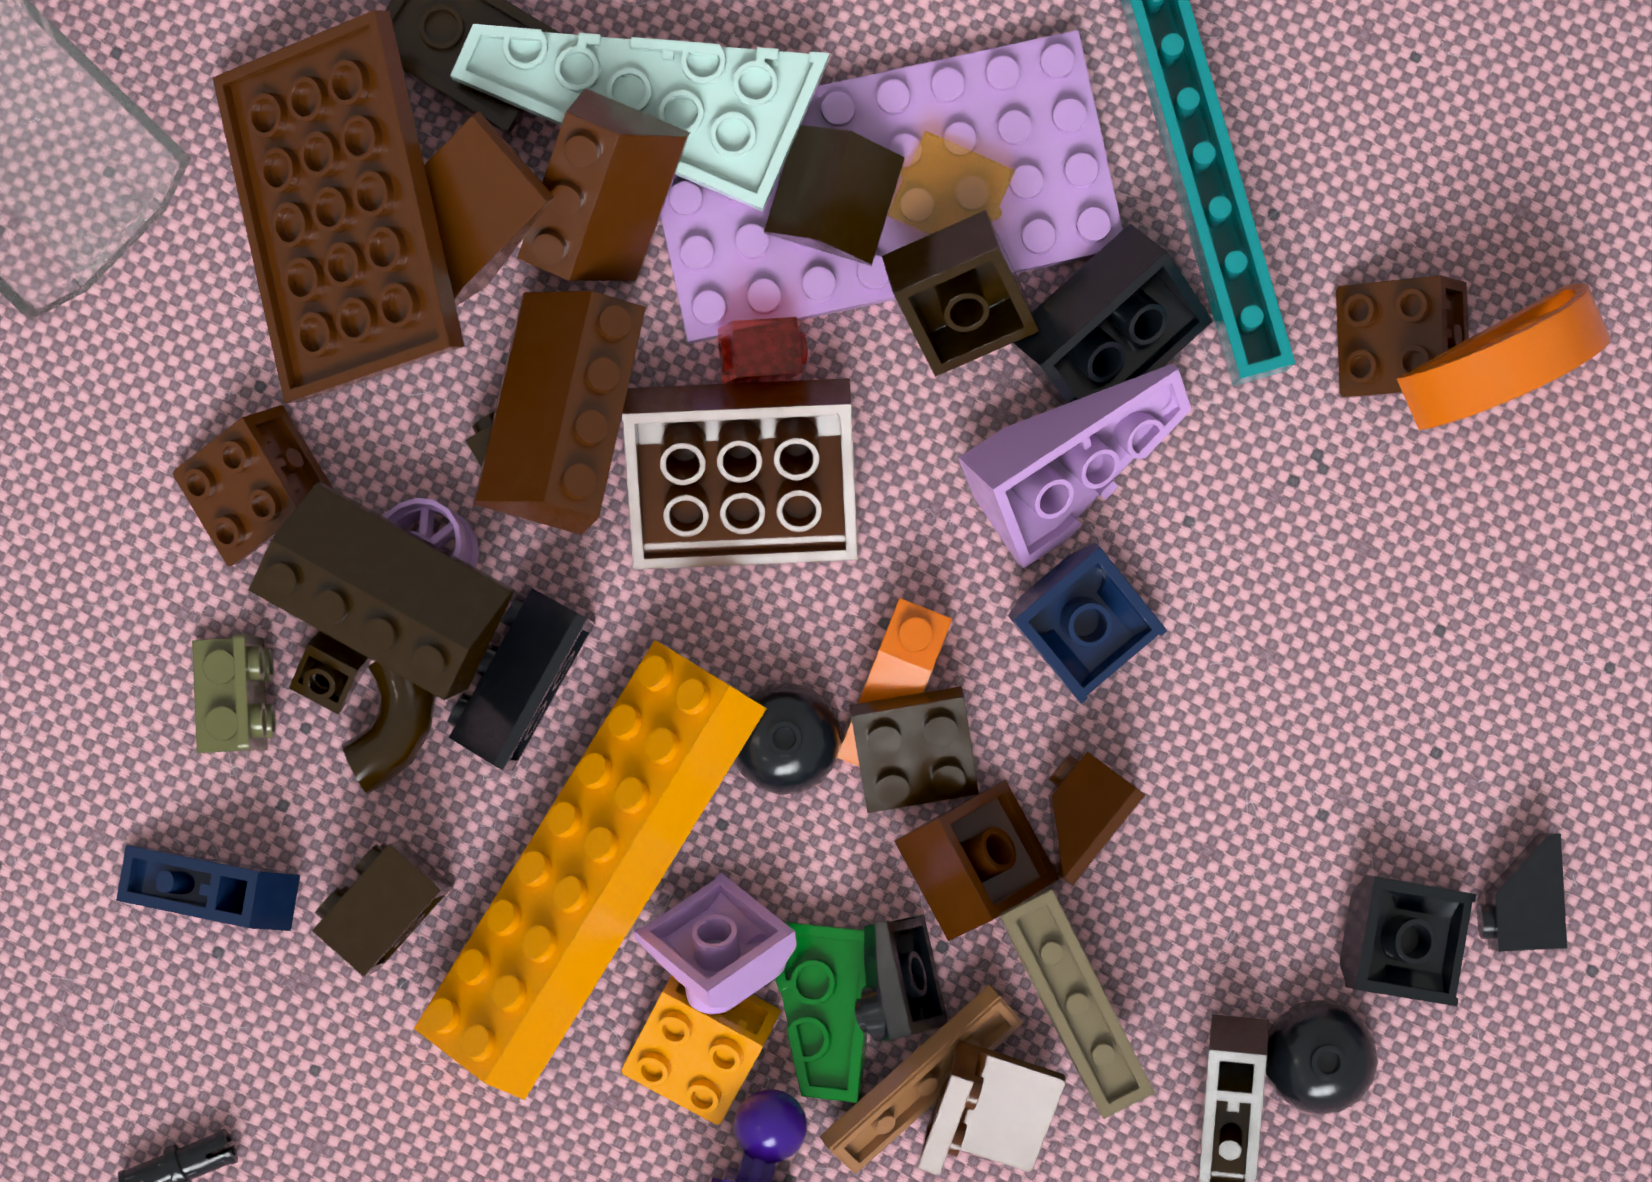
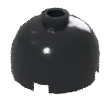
[735,683,842,795]
[1265,1000,1378,1115]

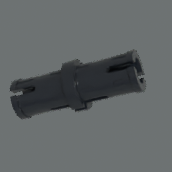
[118,1129,238,1182]

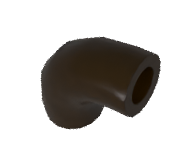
[342,662,435,794]

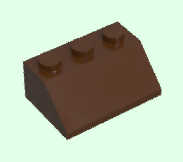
[517,88,690,281]

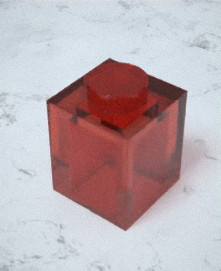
[718,317,808,384]

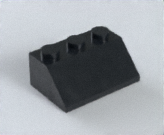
[1011,223,1213,405]
[447,588,595,771]

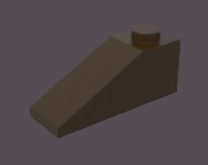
[1199,1014,1269,1182]

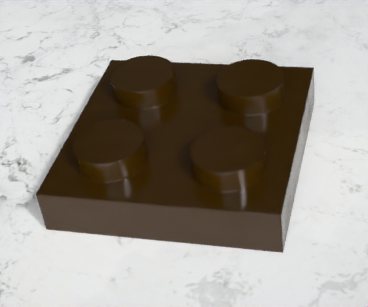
[849,686,979,813]

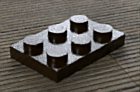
[386,0,559,135]

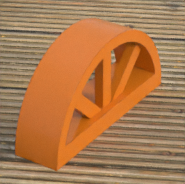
[1397,283,1611,430]

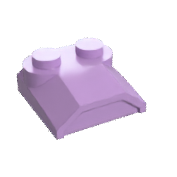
[634,873,797,1014]

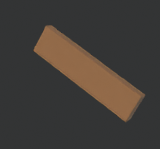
[819,984,1024,1174]

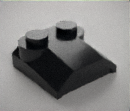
[1340,874,1476,1006]
[855,914,948,1042]

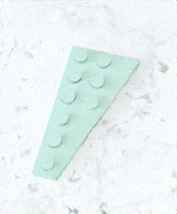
[450,24,830,212]

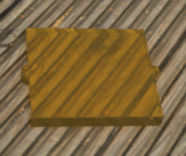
[887,130,1015,235]

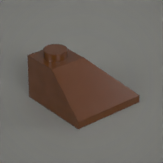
[1048,751,1145,885]

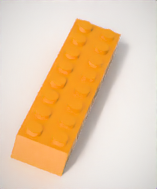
[413,640,767,1100]

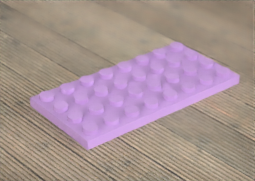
[661,30,1123,344]

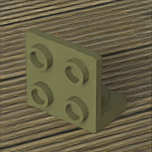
[192,634,276,753]

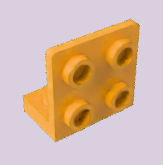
[621,975,782,1125]

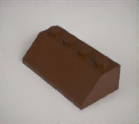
[473,291,646,535]

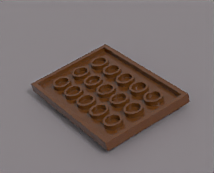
[213,10,465,403]

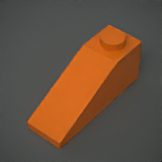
[838,598,952,767]

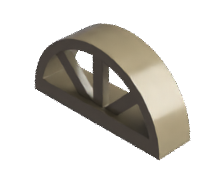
[999,888,1155,1119]

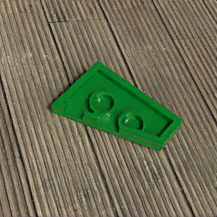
[776,921,868,1103]

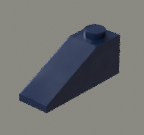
[116,845,300,931]

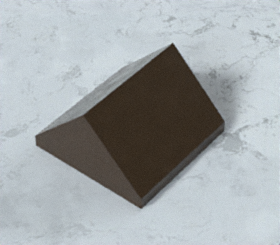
[764,125,905,266]

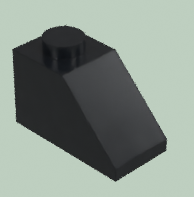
[1477,833,1567,952]

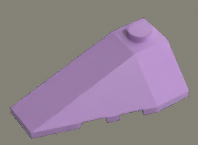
[958,364,1192,569]

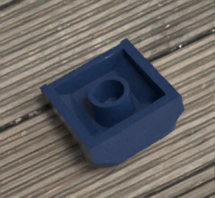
[1008,543,1167,704]

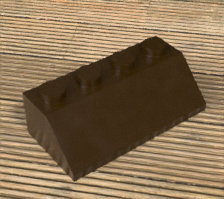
[248,482,515,700]

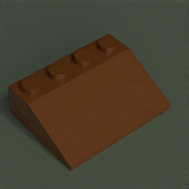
[622,378,858,570]

